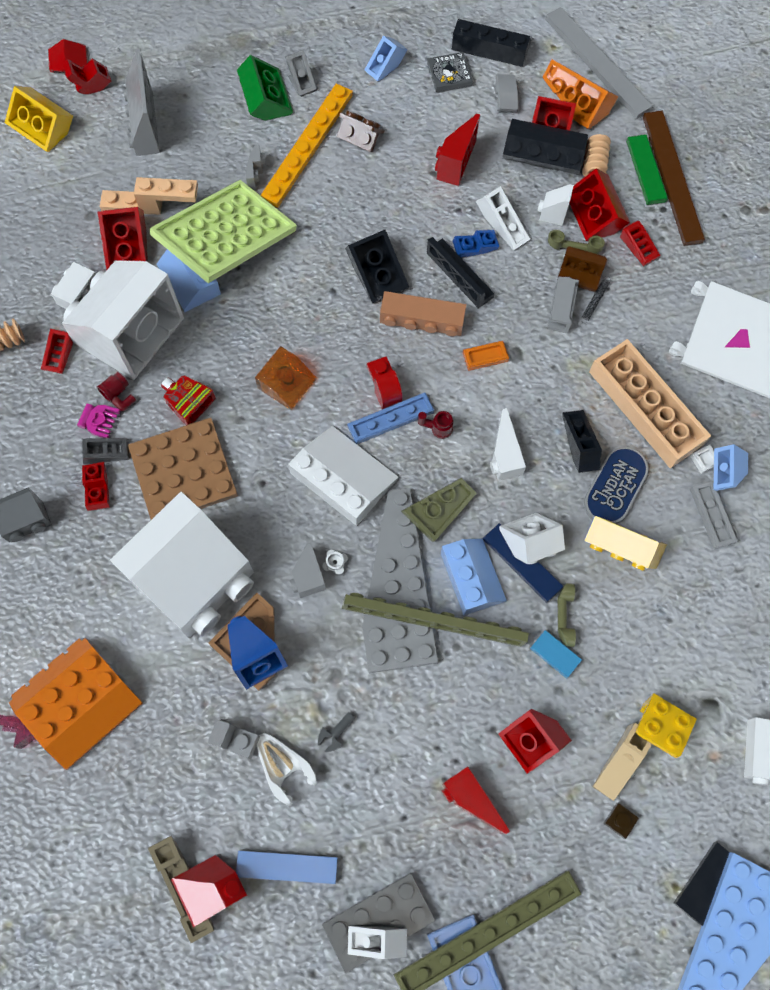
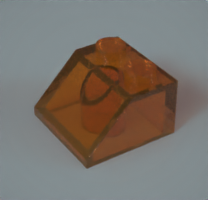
[255,346,316,411]

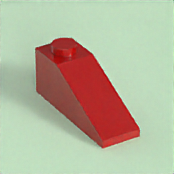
[441,766,510,834]

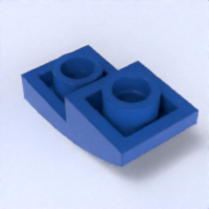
[453,230,500,257]

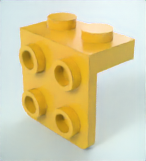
[636,693,697,758]

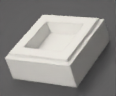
[690,445,714,474]

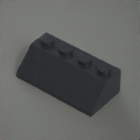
[451,19,532,67]
[502,118,588,175]

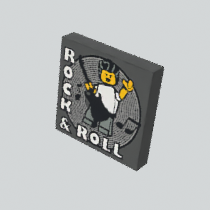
[427,52,473,92]

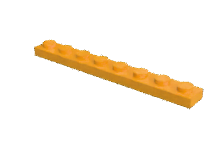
[260,83,353,208]

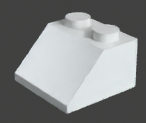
[499,513,565,564]

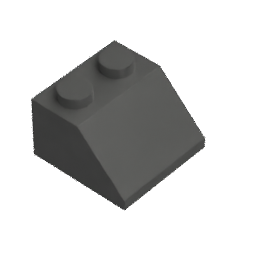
[0,487,52,543]

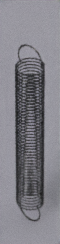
[581,276,611,323]

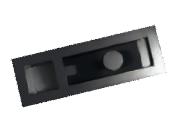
[562,410,602,473]

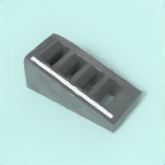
[82,438,128,464]

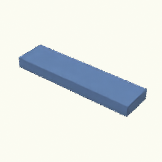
[347,393,434,444]
[236,851,338,884]

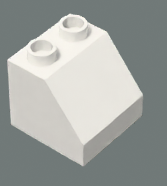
[62,261,184,381]
[110,492,254,638]

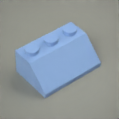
[157,249,221,312]
[440,539,507,616]

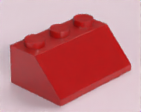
[569,168,630,241]

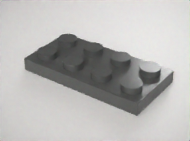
[322,873,435,974]

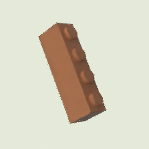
[380,291,466,336]

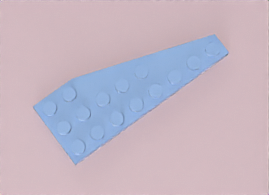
[678,852,770,990]

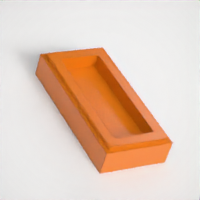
[463,340,509,371]

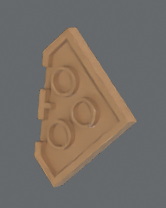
[208,593,276,691]

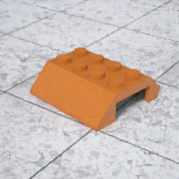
[9,638,143,770]

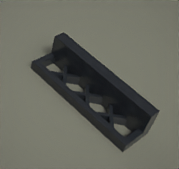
[427,237,495,309]

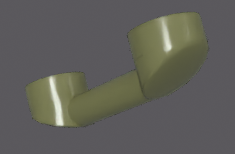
[548,230,605,254]
[557,583,576,647]

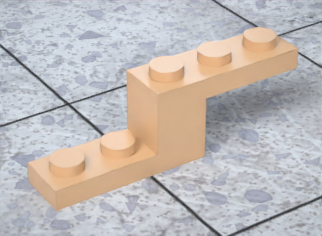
[100,177,198,215]

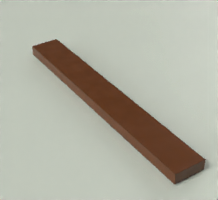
[643,110,705,246]

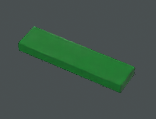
[626,134,667,205]

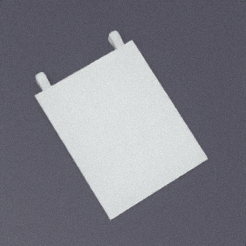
[669,281,770,398]

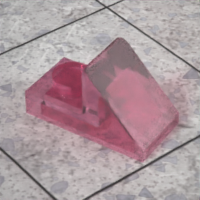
[0,715,35,749]

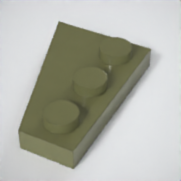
[401,478,477,542]

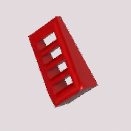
[620,220,660,267]
[41,329,73,374]

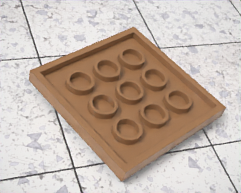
[128,418,238,520]

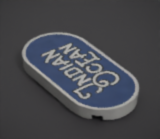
[584,447,648,524]

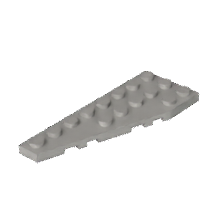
[362,488,438,673]

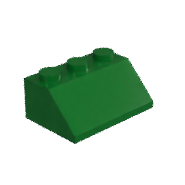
[237,55,293,121]

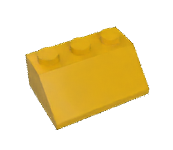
[4,86,73,152]

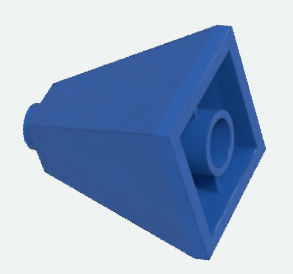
[228,616,288,690]

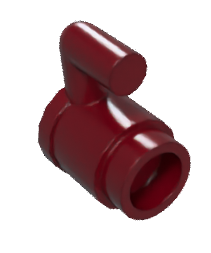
[96,372,137,411]
[418,411,454,439]

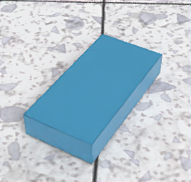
[530,630,582,679]

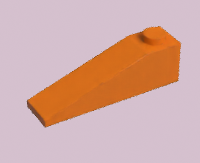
[543,59,619,129]

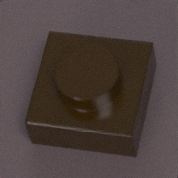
[603,803,639,839]

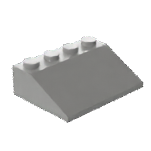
[123,49,160,156]

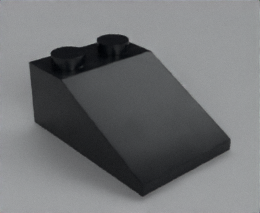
[345,229,409,303]

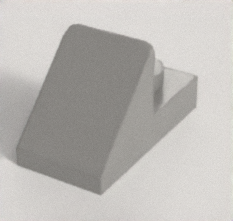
[285,50,316,96]
[207,720,260,759]

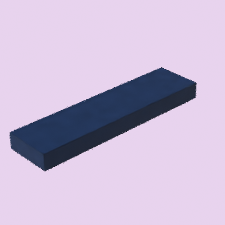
[483,523,564,603]

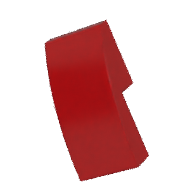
[82,462,110,511]

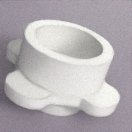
[322,550,348,575]

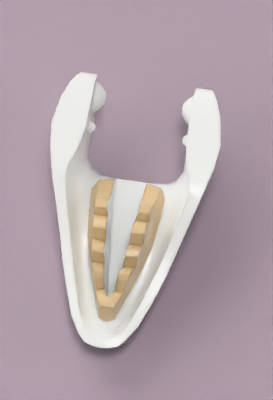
[256,733,317,807]

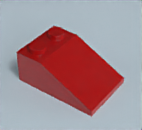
[532,96,576,131]
[435,114,480,186]
[97,207,148,271]

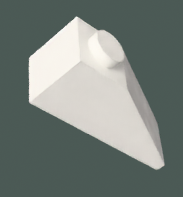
[476,186,530,250]
[490,408,526,481]

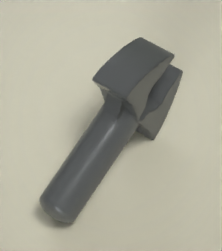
[318,712,355,752]

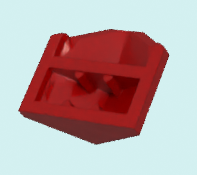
[48,39,88,73]

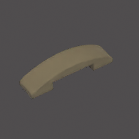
[148,835,215,943]

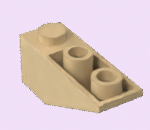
[592,723,652,801]

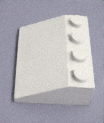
[288,426,399,526]

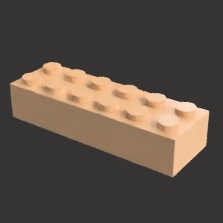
[589,339,711,469]

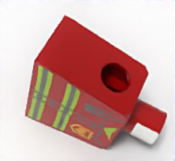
[161,375,216,425]

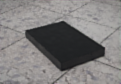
[673,842,730,926]

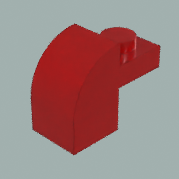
[63,58,112,95]
[367,356,402,410]

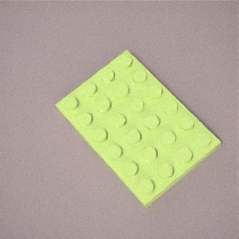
[150,180,297,283]

